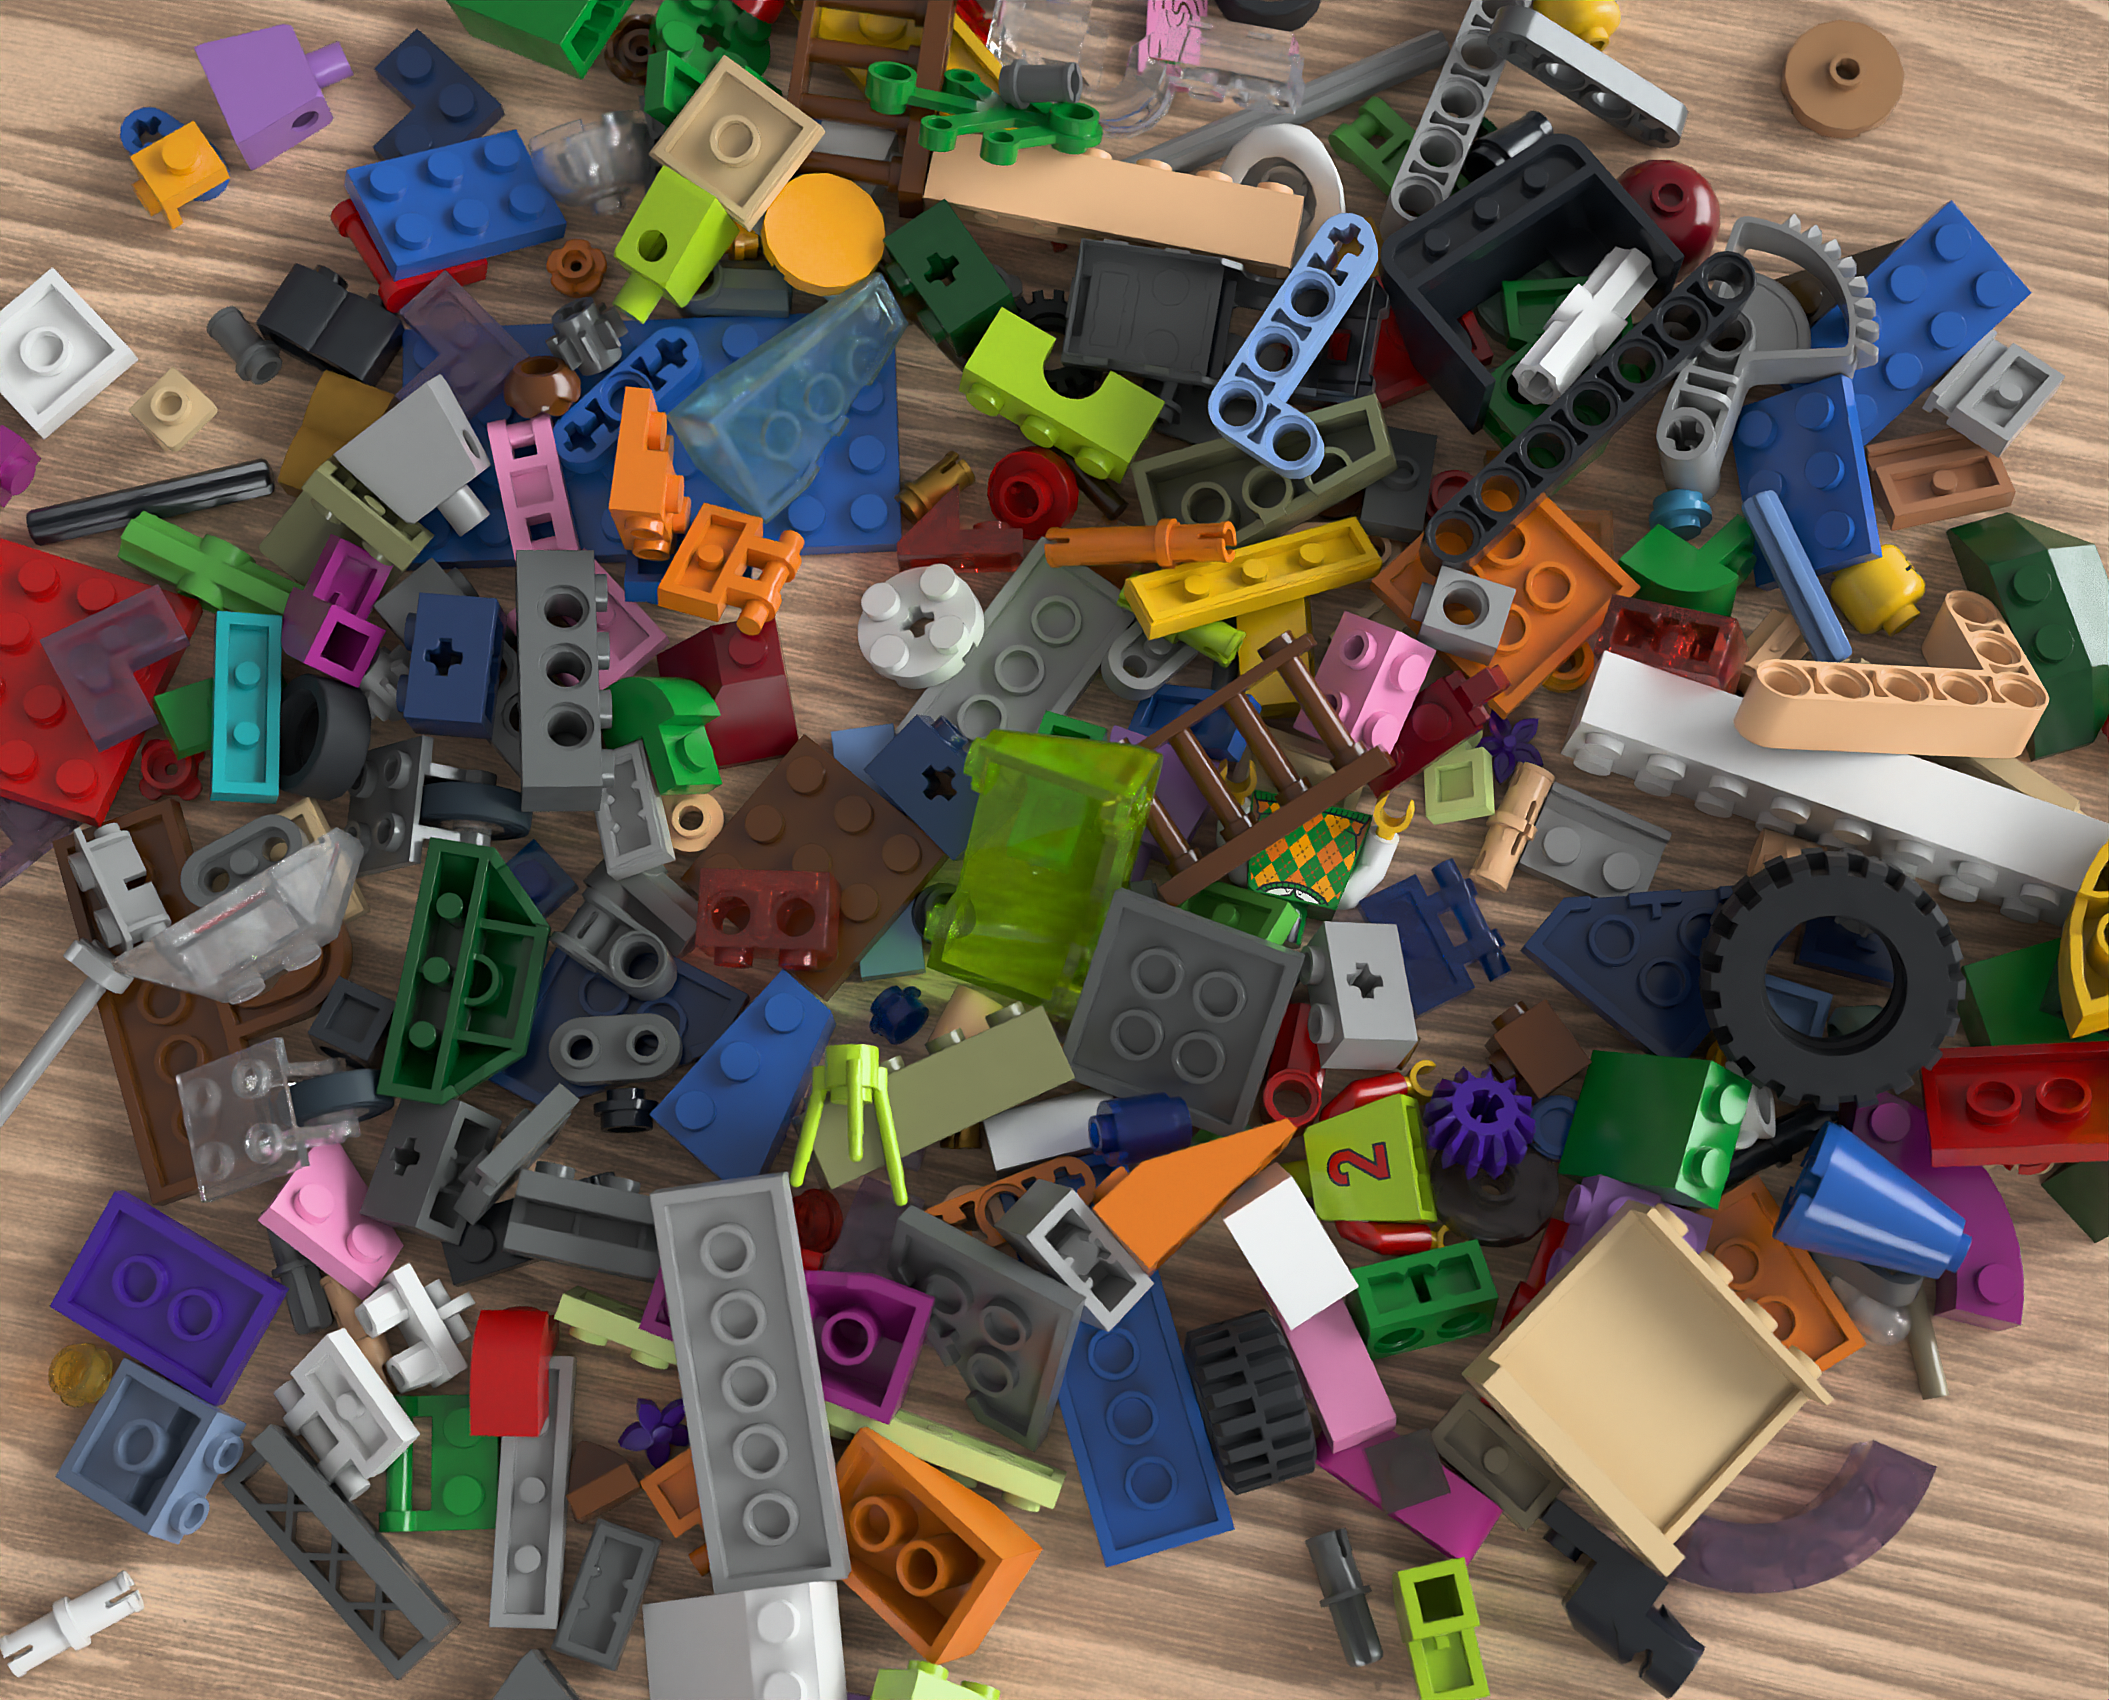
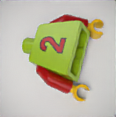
[1279,1060,1467,1256]

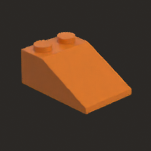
[1091,1119,1297,1277]
[835,1427,1043,1665]

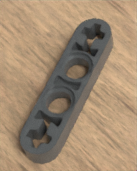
[1487,5,1689,149]

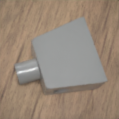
[333,374,491,537]

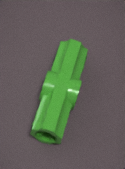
[117,511,305,618]

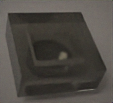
[1362,1427,1451,1515]

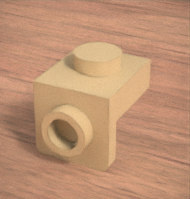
[128,367,218,452]

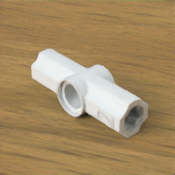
[1511,247,1657,405]

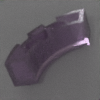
[1661,1440,1937,1594]

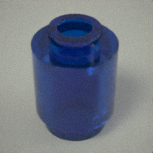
[1088,1092,1192,1167]

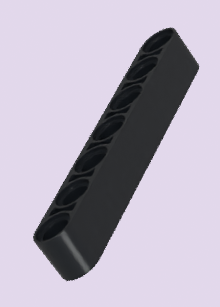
[1419,251,1757,578]

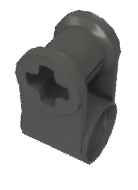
[549,887,677,1001]

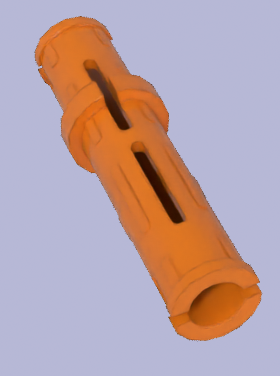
[1044,518,1237,569]

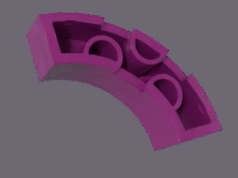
[1837,1092,2024,1331]

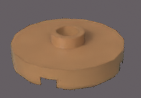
[1780,19,1905,139]

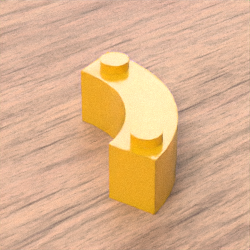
[2058,840,2109,1039]

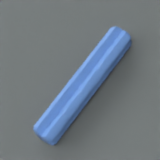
[1742,490,1852,663]

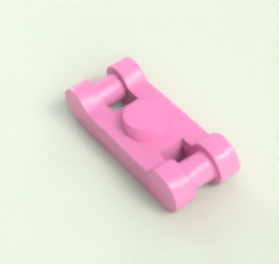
[487,412,581,561]

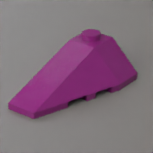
[638,1266,936,1425]

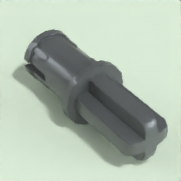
[261,1211,334,1335]
[1305,1528,1383,1668]

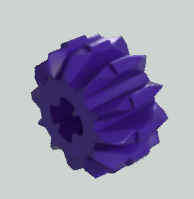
[1422,1066,1536,1180]

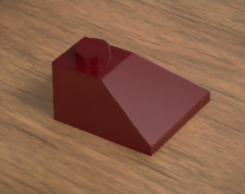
[656,618,799,770]

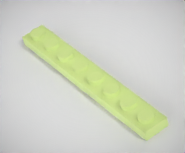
[554,1285,1067,1512]

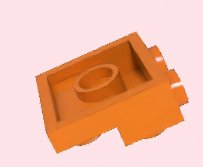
[609,387,691,561]

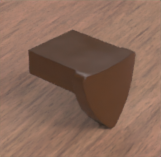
[566,1441,645,1525]

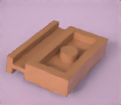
[1864,428,2016,531]

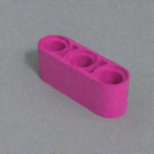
[1315,1429,1503,1568]

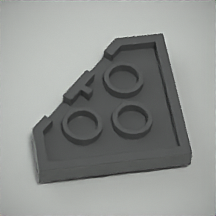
[887,1205,1086,1452]

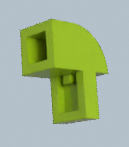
[1392,1557,1490,1700]

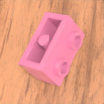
[1293,611,1437,754]

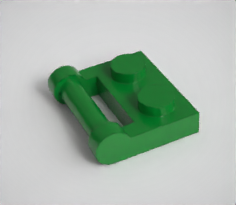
[379,1394,502,1533]

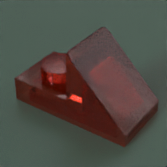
[897,484,1023,573]

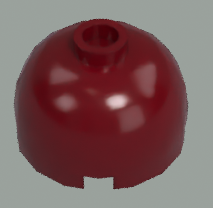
[1616,160,1720,283]

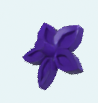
[1475,710,1544,785]
[618,1398,690,1470]

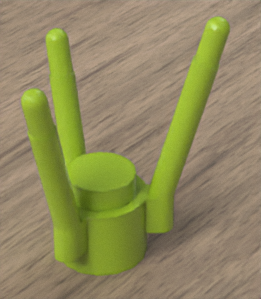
[789,1044,908,1206]

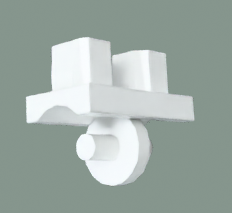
[354,1263,475,1393]

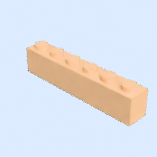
[923,132,1304,279]

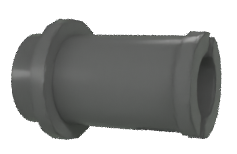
[999,59,1083,109]
[206,306,282,385]

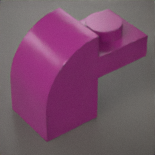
[281,534,394,688]

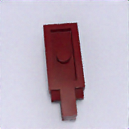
[1367,664,1512,799]

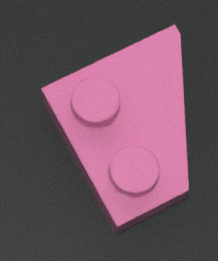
[258,1128,404,1300]

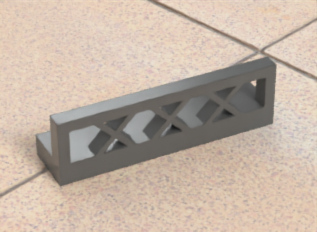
[221,1424,461,1680]

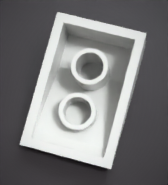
[642,1581,848,1700]

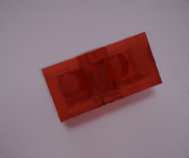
[1593,594,1749,695]

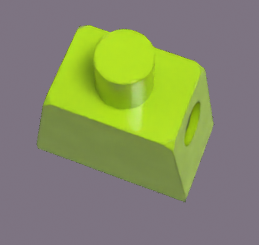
[611,165,740,325]

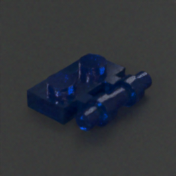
[1356,858,1512,1019]

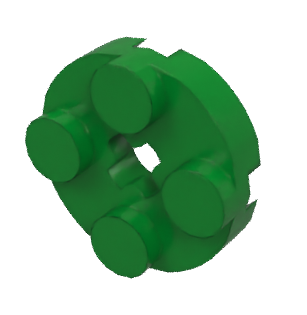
[648,0,772,76]

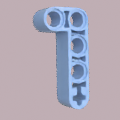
[1208,213,1378,479]

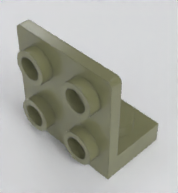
[259,455,435,613]

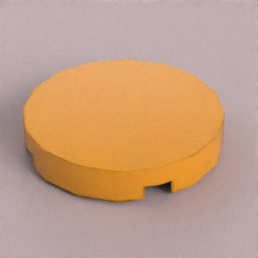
[760,173,886,296]

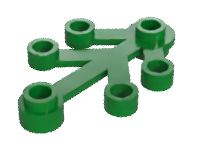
[865,61,1103,166]

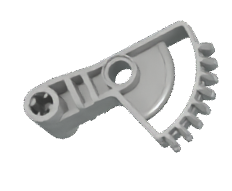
[1656,213,1879,503]

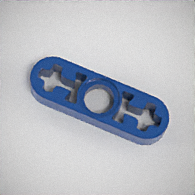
[553,327,702,474]

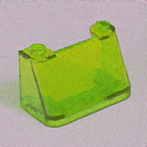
[924,728,1164,1020]

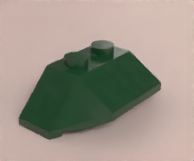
[1946,512,2109,762]
[376,837,552,1106]

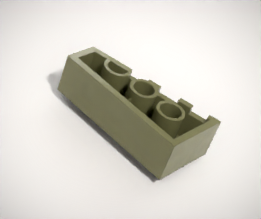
[1130,394,1398,571]
[791,1001,1075,1191]

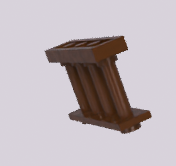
[787,0,958,219]
[1086,630,1396,907]

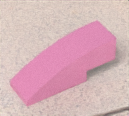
[1257,1276,1397,1454]

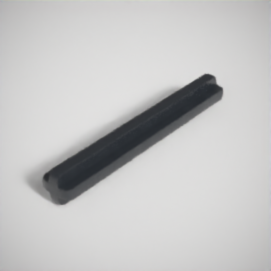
[26,458,275,546]

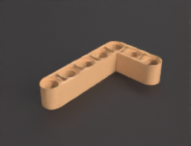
[1734,590,2049,759]

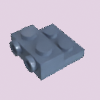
[55,1357,247,1545]

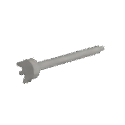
[0,937,135,1129]

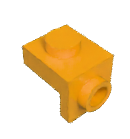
[130,121,230,229]

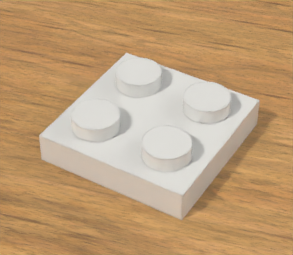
[0,267,138,440]

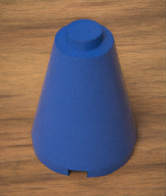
[1772,1120,1972,1279]

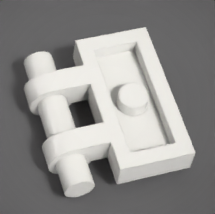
[274,1328,421,1501]

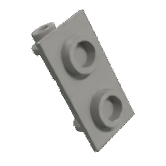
[67,823,172,964]

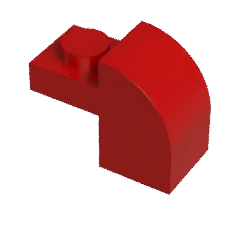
[470,1306,559,1437]

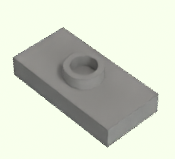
[594,739,676,881]

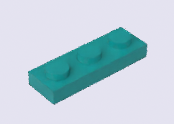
[210,611,282,804]

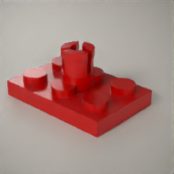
[1919,1041,2109,1175]

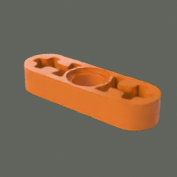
[925,1156,1096,1249]

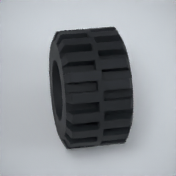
[1184,1309,1317,1495]

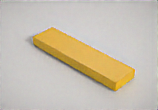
[1123,516,1383,640]

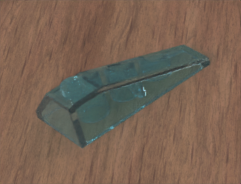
[666,272,909,524]

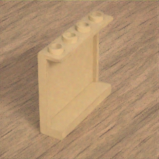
[1461,1199,1834,1577]

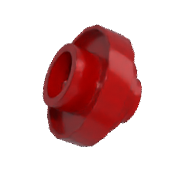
[987,446,1079,541]

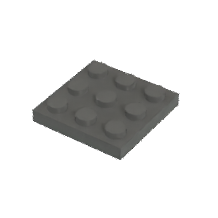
[1062,887,1306,1137]

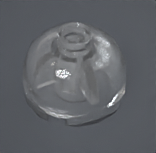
[528,109,653,217]

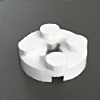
[858,563,984,689]

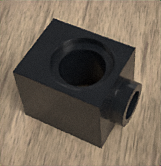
[307,976,396,1070]

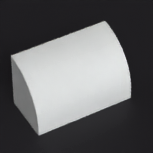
[983,1088,1124,1180]
[1222,1162,1359,1330]

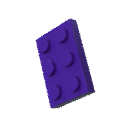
[49,1190,289,1407]

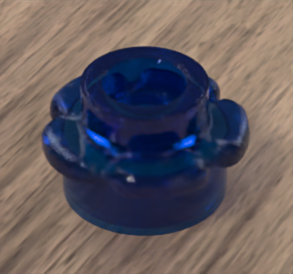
[869,986,929,1045]

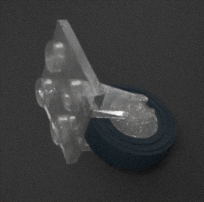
[176,1037,394,1202]

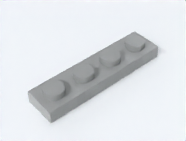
[489,1356,577,1629]

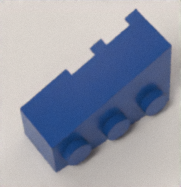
[649,969,836,1181]

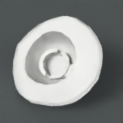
[1219,123,1346,269]

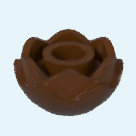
[604,14,657,88]
[503,356,581,418]

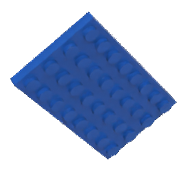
[403,310,903,571]

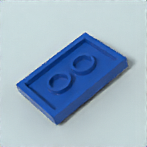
[344,129,567,282]
[1732,374,1882,591]

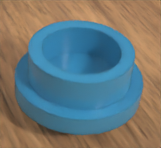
[1648,489,1712,541]

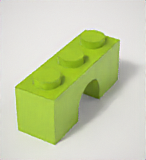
[958,307,1165,484]

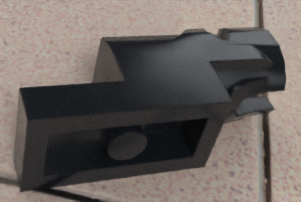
[1538,1497,1705,1699]

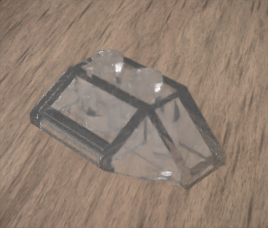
[110,827,364,1004]

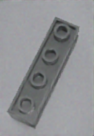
[502,1161,661,1284]

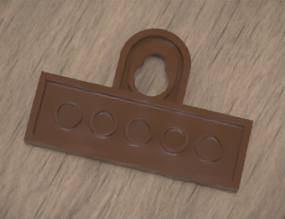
[52,798,353,1206]

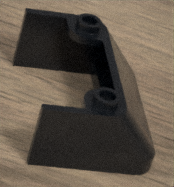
[1378,133,1685,435]

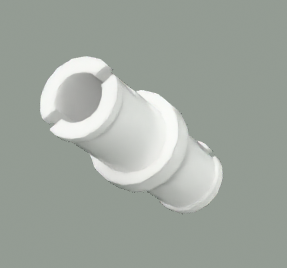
[0,1570,144,1677]

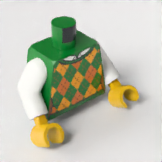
[1216,759,1415,949]

